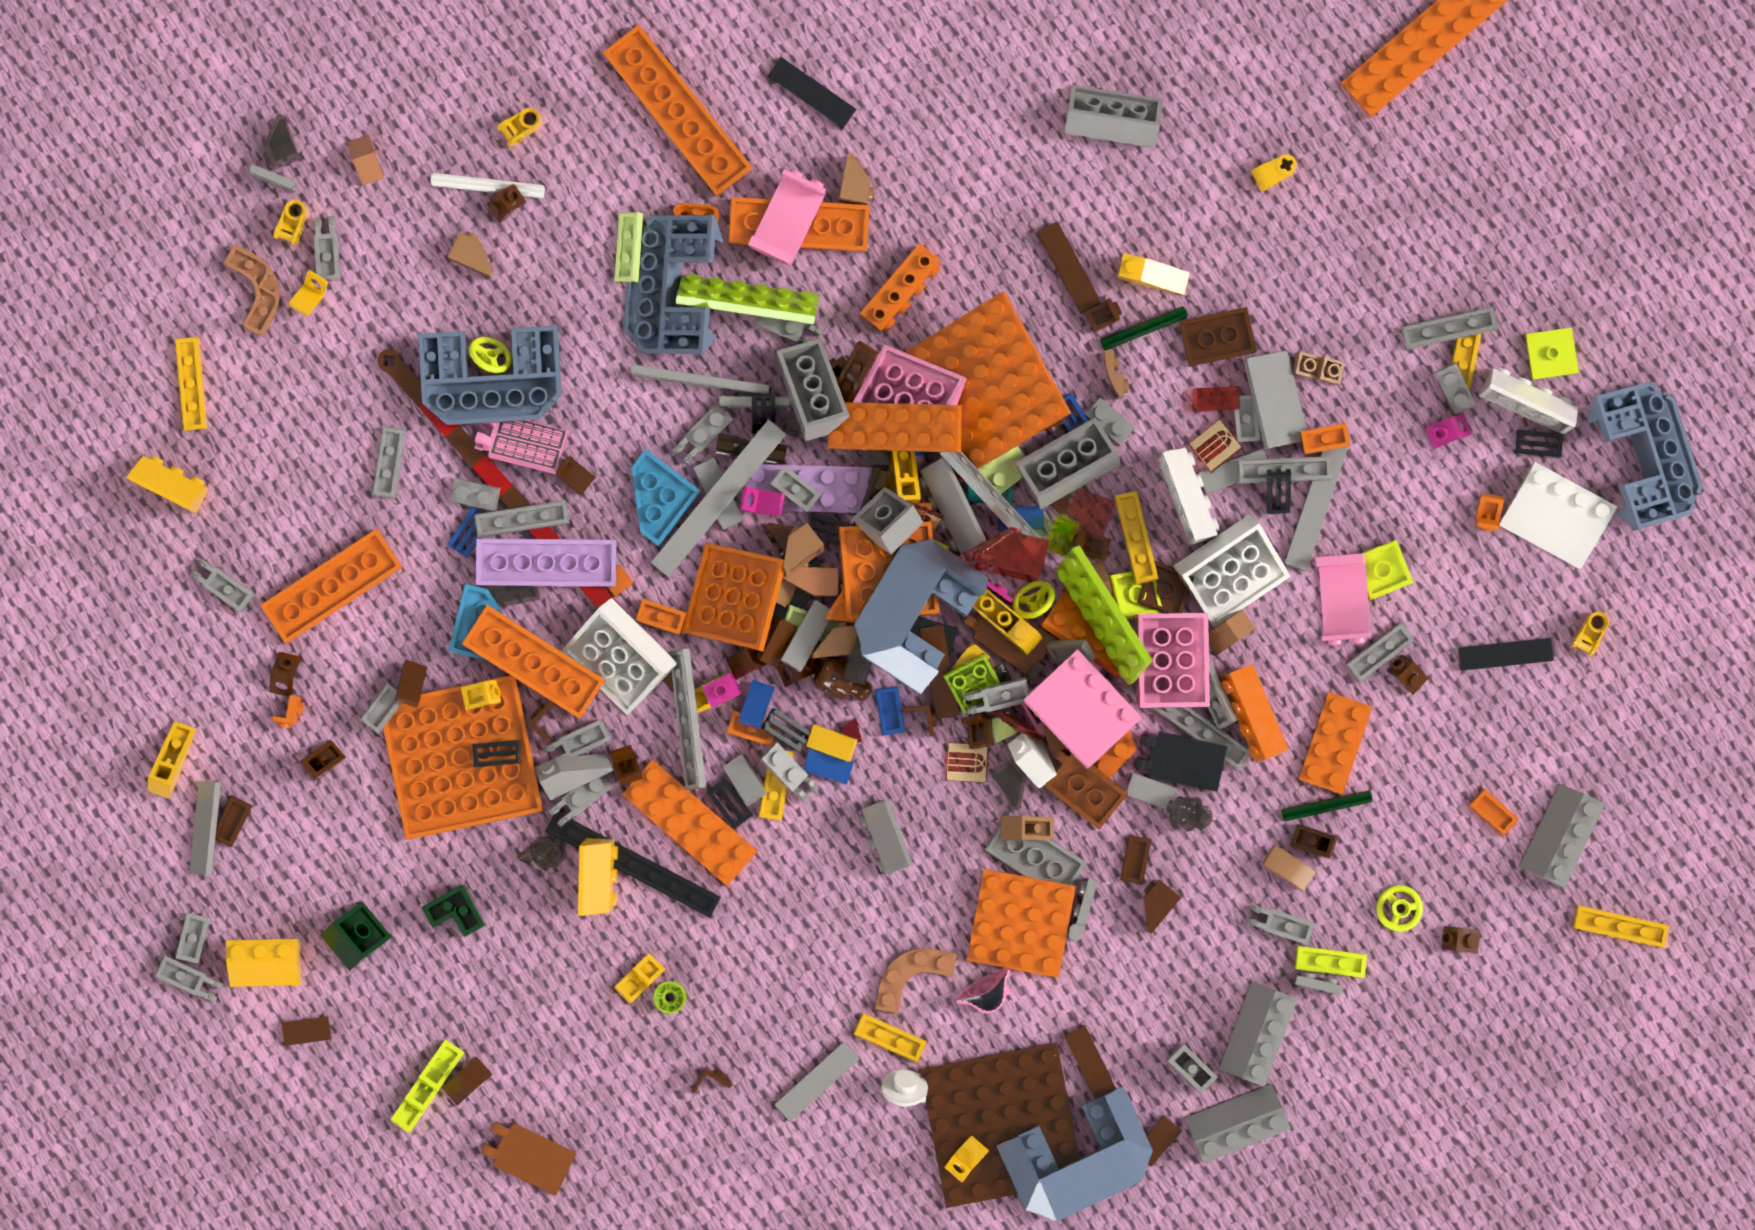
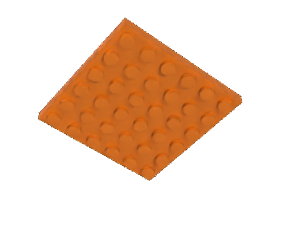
[904,291,1071,482]
[383,675,544,840]

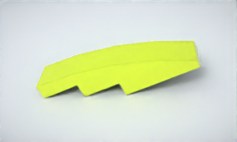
[390,1040,465,1134]

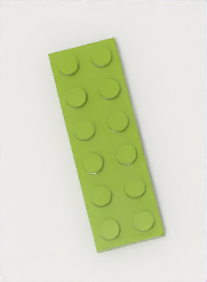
[676,274,820,324]
[1055,545,1153,685]

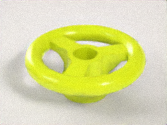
[469,337,513,373]
[1012,581,1055,619]
[1376,885,1423,932]

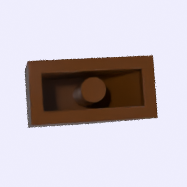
[1143,880,1181,934]

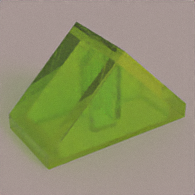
[1044,514,1081,557]

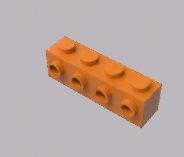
[860,243,941,333]
[1220,664,1289,763]

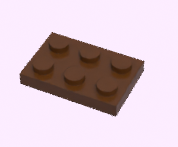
[1179,307,1257,367]

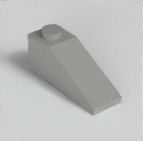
[535,753,613,800]

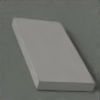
[1243,351,1307,450]
[984,812,1087,885]

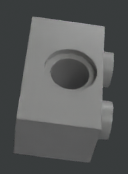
[1166,1043,1218,1094]

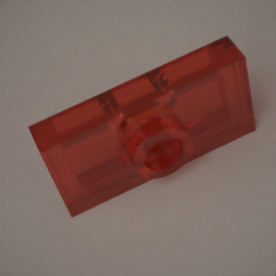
[1193,386,1240,412]

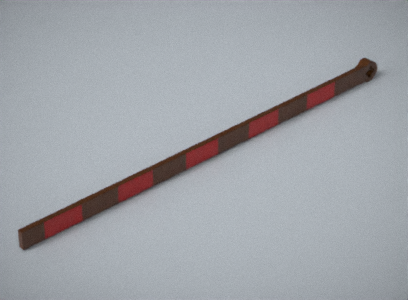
[378,349,674,693]

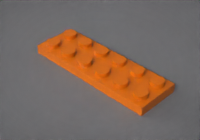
[729,197,870,252]
[828,402,962,452]
[260,528,403,644]
[462,604,606,719]
[622,759,758,886]

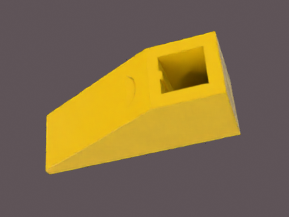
[972,589,1042,656]

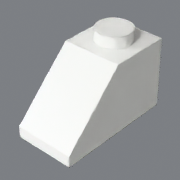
[1008,731,1057,788]

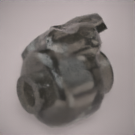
[1166,796,1213,832]
[517,835,567,871]

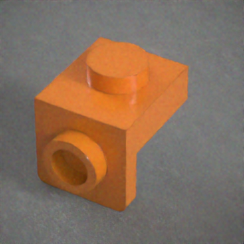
[1475,493,1504,531]
[271,695,305,729]

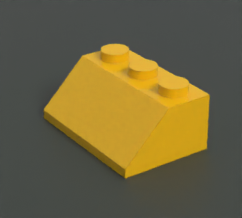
[126,455,208,513]
[578,838,618,916]
[226,939,301,987]

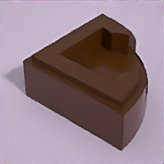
[1050,494,1069,517]

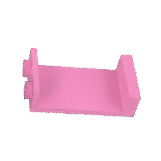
[748,169,826,267]
[1316,554,1371,645]

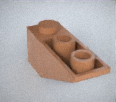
[782,563,838,598]

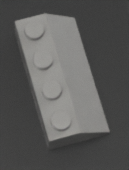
[1064,85,1163,148]
[776,338,849,441]
[1015,417,1121,510]
[918,458,986,556]
[1519,784,1605,888]
[1219,981,1298,1087]
[1185,1084,1291,1163]

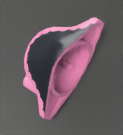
[954,967,1010,1013]

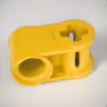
[496,108,542,147]
[1251,154,1297,192]
[273,199,308,246]
[1571,612,1609,657]

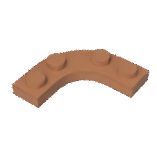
[223,244,280,338]
[875,948,957,1014]

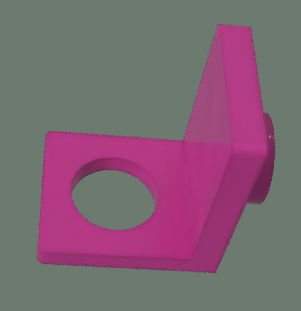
[1425,413,1472,449]
[740,486,785,516]
[978,581,1013,604]
[702,673,743,708]

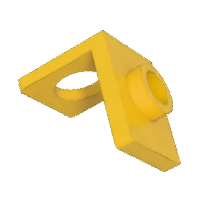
[288,270,328,317]
[945,1136,989,1182]

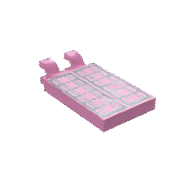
[475,420,568,474]

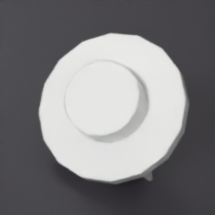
[881,1069,928,1107]

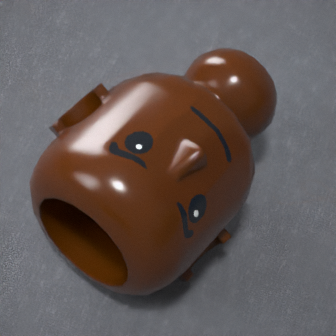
[813,656,872,702]

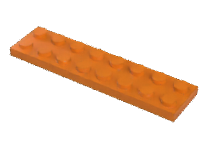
[1341,0,1508,118]
[602,24,753,197]

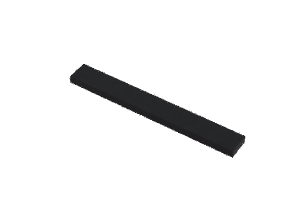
[545,812,721,918]

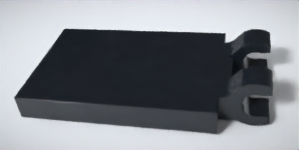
[1135,731,1227,792]

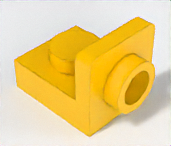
[461,680,501,710]

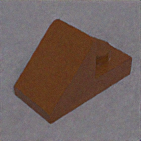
[1290,824,1338,859]

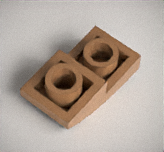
[1104,350,1128,399]
[1292,351,1345,385]
[1262,845,1315,891]

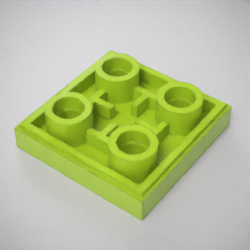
[943,653,1001,715]

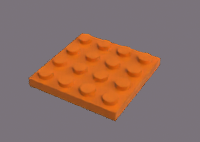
[838,521,940,621]
[682,542,784,651]
[967,868,1076,978]

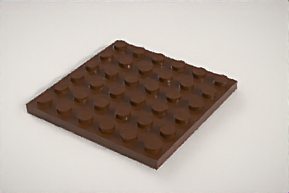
[919,1042,1080,1208]

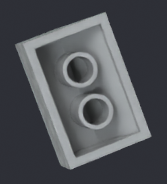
[859,799,913,875]

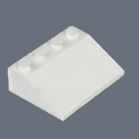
[1479,367,1578,434]
[1158,448,1220,546]
[1500,462,1617,569]
[1173,514,1291,628]
[562,598,677,716]

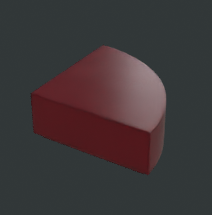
[841,719,862,743]

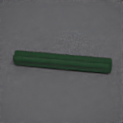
[1100,306,1188,351]
[1281,790,1373,821]

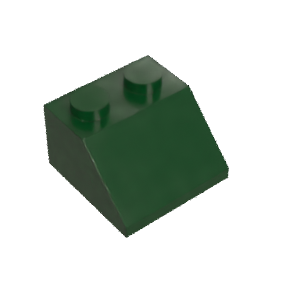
[320,901,392,971]

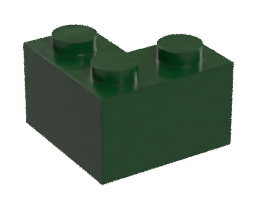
[421,884,487,937]

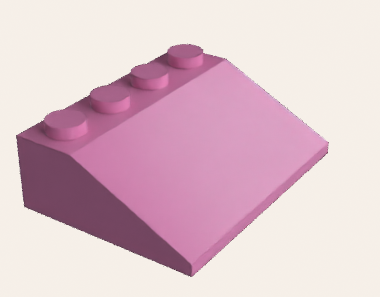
[853,344,966,405]
[1135,613,1210,708]
[1023,649,1142,769]

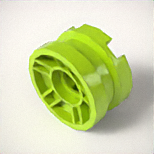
[653,981,687,1014]

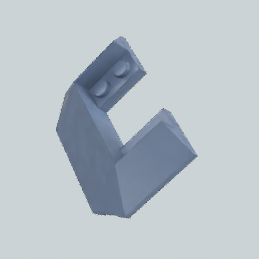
[623,215,724,354]
[418,326,562,425]
[1587,382,1703,530]
[854,539,988,694]
[996,1086,1153,1221]

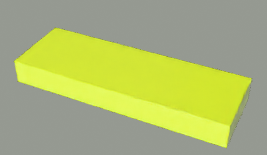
[1294,946,1367,978]

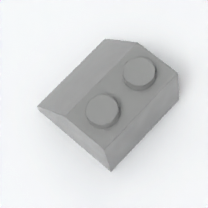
[852,487,924,554]

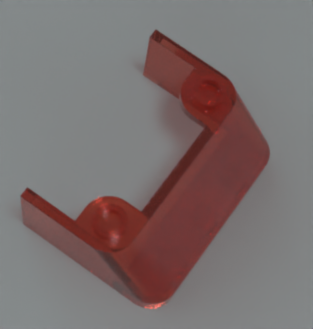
[970,527,1050,582]

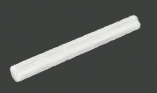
[430,173,545,198]

